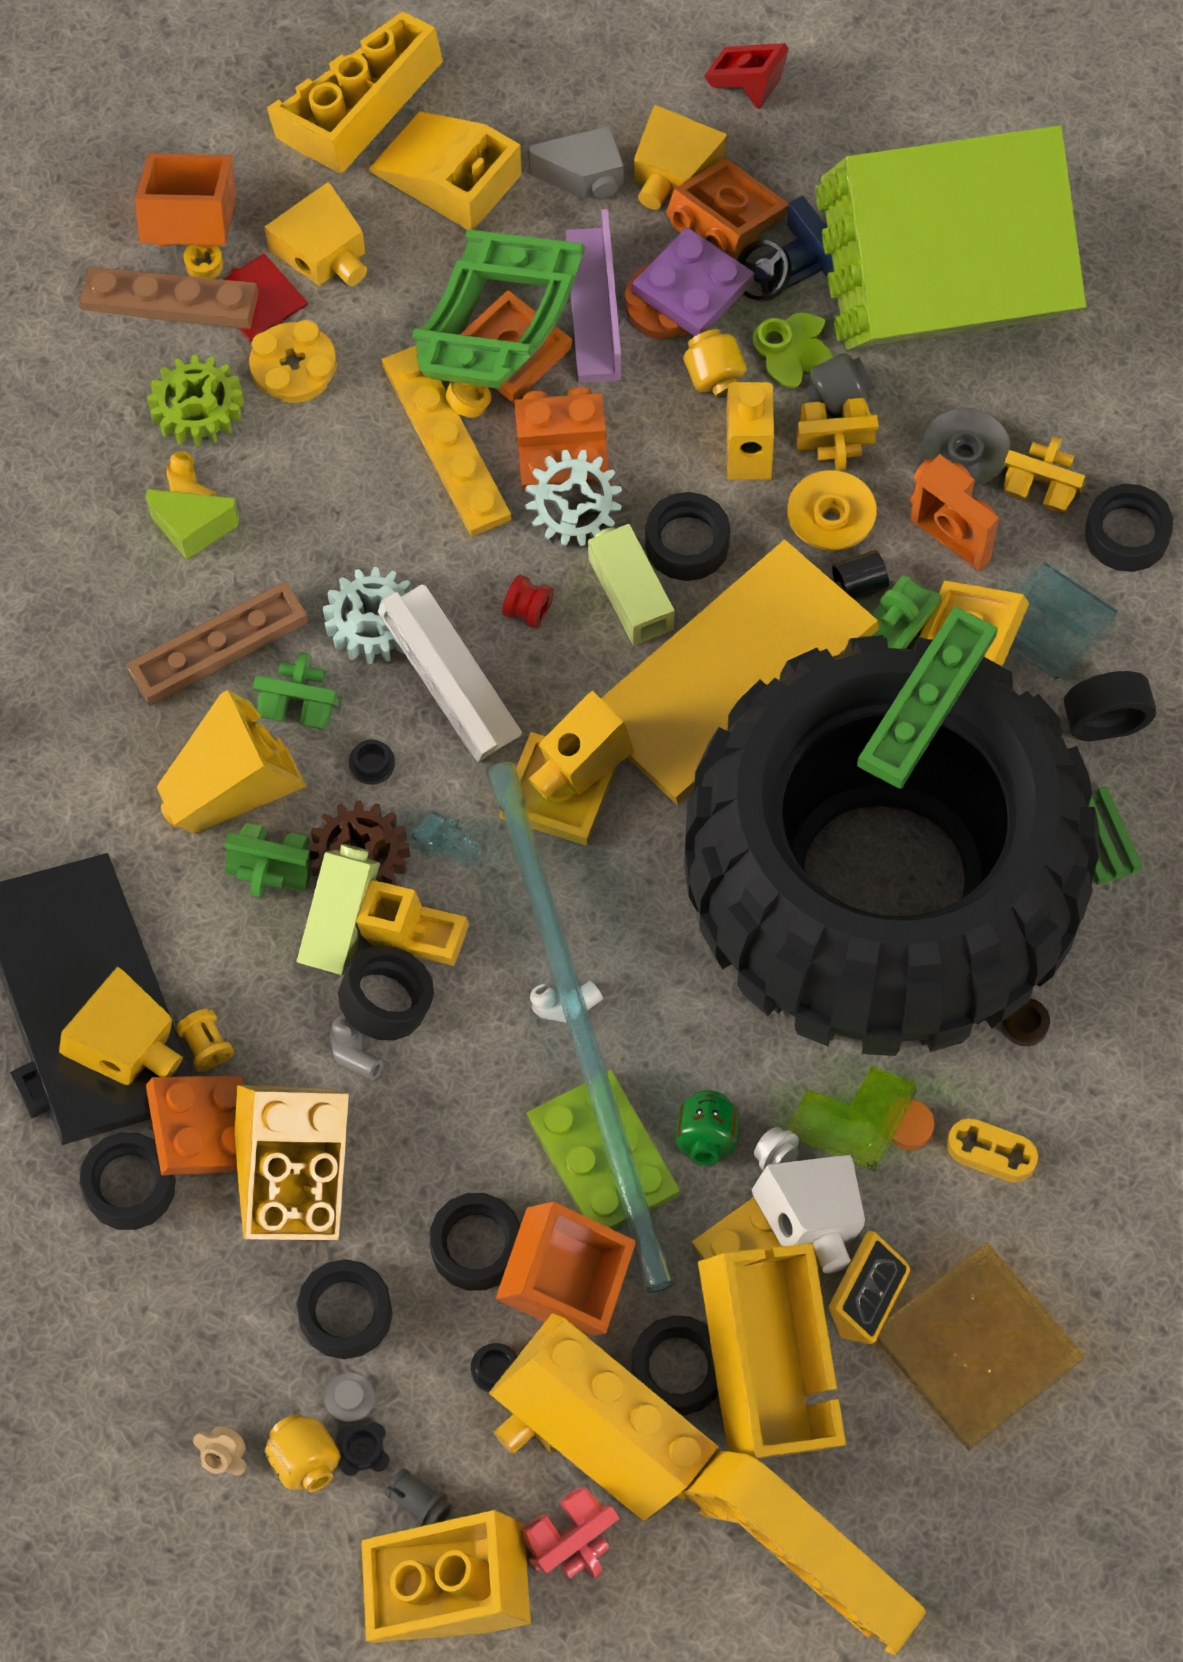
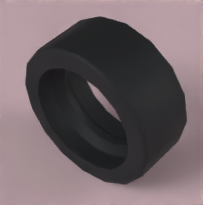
[1085,484,1173,572]
[645,492,730,581]
[1064,671,1156,742]
[338,946,434,1041]
[79,1132,176,1230]
[430,1193,521,1291]
[296,1259,393,1359]
[632,1315,718,1416]

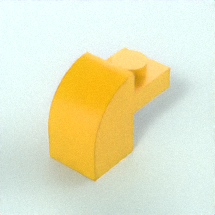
[355,880,469,966]

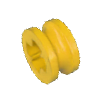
[183,245,224,279]

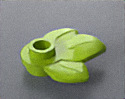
[752,313,834,389]

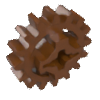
[307,801,410,886]

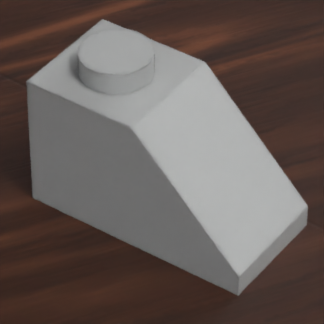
[528,126,624,199]

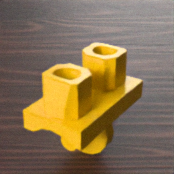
[796,398,879,471]
[1004,435,1085,514]

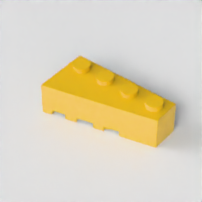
[267,11,443,175]

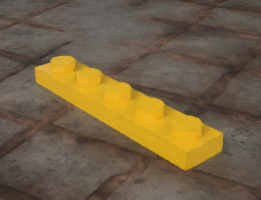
[381,345,512,537]

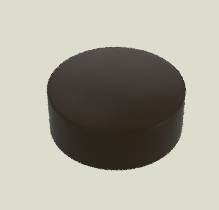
[1001,998,1050,1046]

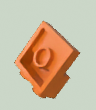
[666,158,788,259]
[514,387,610,492]
[910,454,999,571]

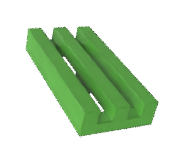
[1088,786,1143,885]

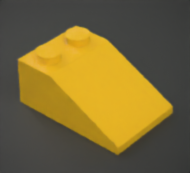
[362,1510,531,1643]

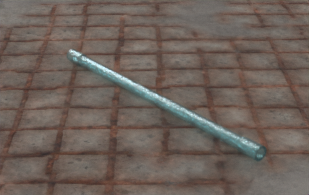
[488,762,675,1293]

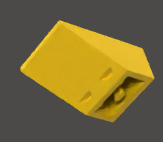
[369,111,522,230]
[234,1085,349,1240]

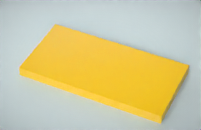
[601,539,879,806]

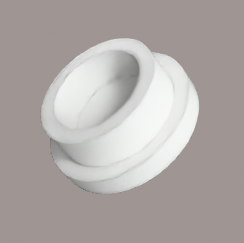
[754,1127,799,1171]

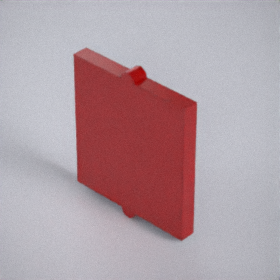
[223,253,308,342]

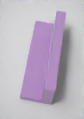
[565,209,621,383]

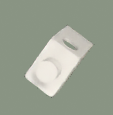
[752,1155,865,1273]

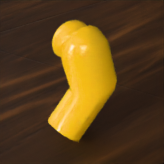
[166,451,217,496]

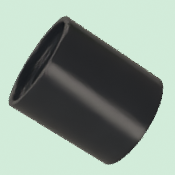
[832,550,889,600]

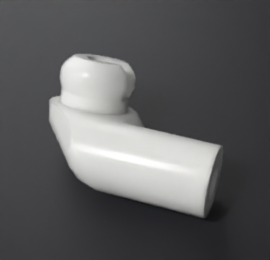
[530,981,603,1023]

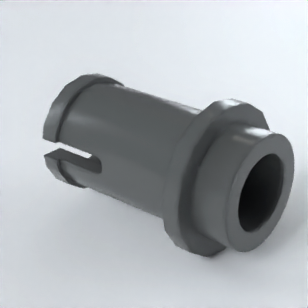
[385,1468,452,1527]

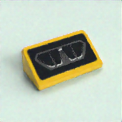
[828,1231,910,1344]

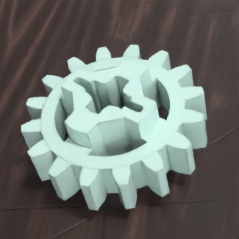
[525,450,622,546]
[323,567,412,664]

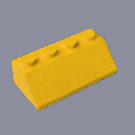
[489,1313,719,1521]

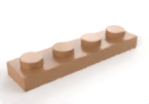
[80,267,259,329]
[126,580,309,706]

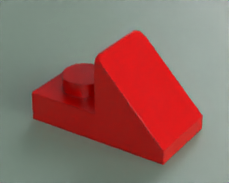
[704,43,789,109]

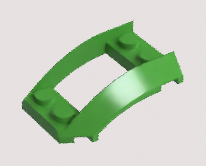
[412,229,585,389]

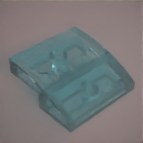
[1011,562,1118,683]

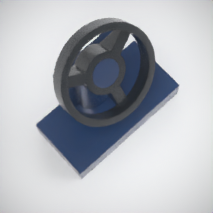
[737,196,834,302]

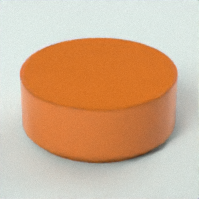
[885,1100,934,1150]

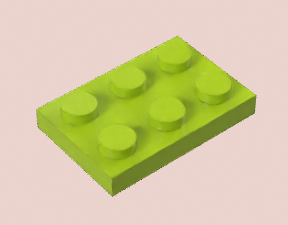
[526,1070,680,1230]

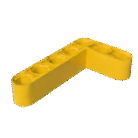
[677,1450,926,1655]

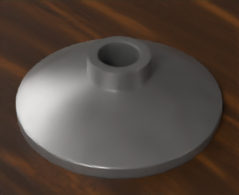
[921,408,1011,486]

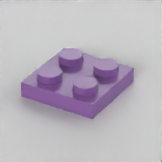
[632,227,754,336]

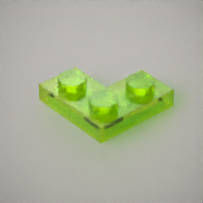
[786,1066,917,1172]

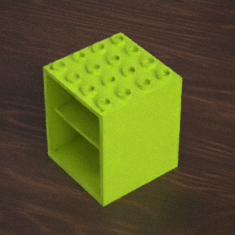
[816,125,1086,350]

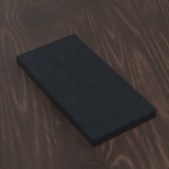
[0,853,193,1146]

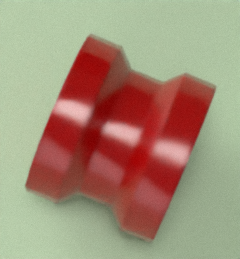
[502,574,554,629]

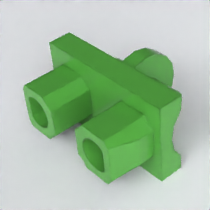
[872,574,941,649]
[253,652,343,731]
[225,823,310,898]

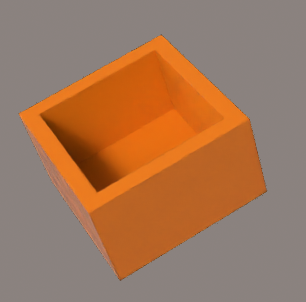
[135,153,237,248]
[495,1201,636,1337]

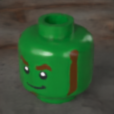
[675,1090,740,1166]

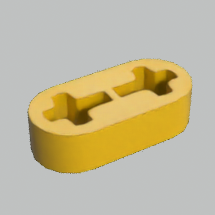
[947,1118,1038,1183]

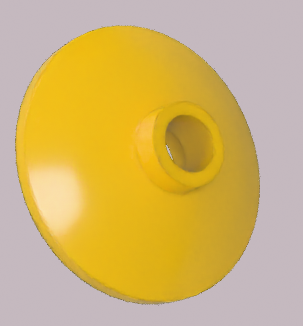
[787,470,877,551]

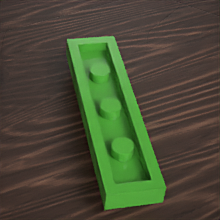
[857,606,998,789]

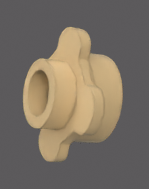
[193,1426,246,1476]

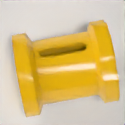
[175,1008,235,1072]

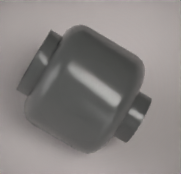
[806,353,874,418]

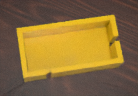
[698,1243,846,1459]

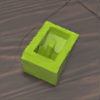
[146,489,239,560]

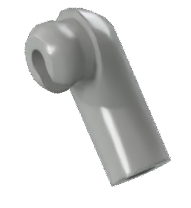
[330,1015,383,1081]

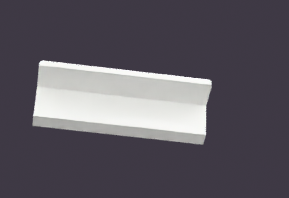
[378,585,522,762]

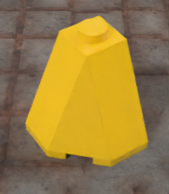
[157,690,306,834]

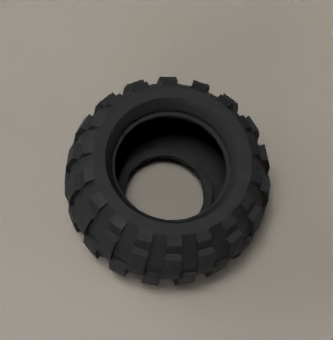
[684,635,1099,1056]

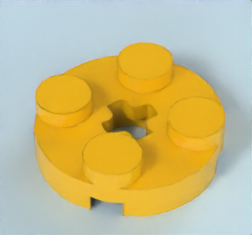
[249,320,337,403]

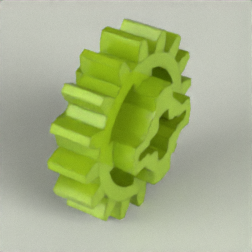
[147,354,245,447]

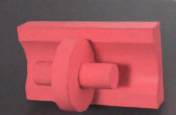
[521,1487,620,1579]

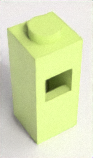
[588,524,675,646]
[297,844,380,975]

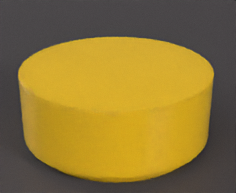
[445,382,491,418]

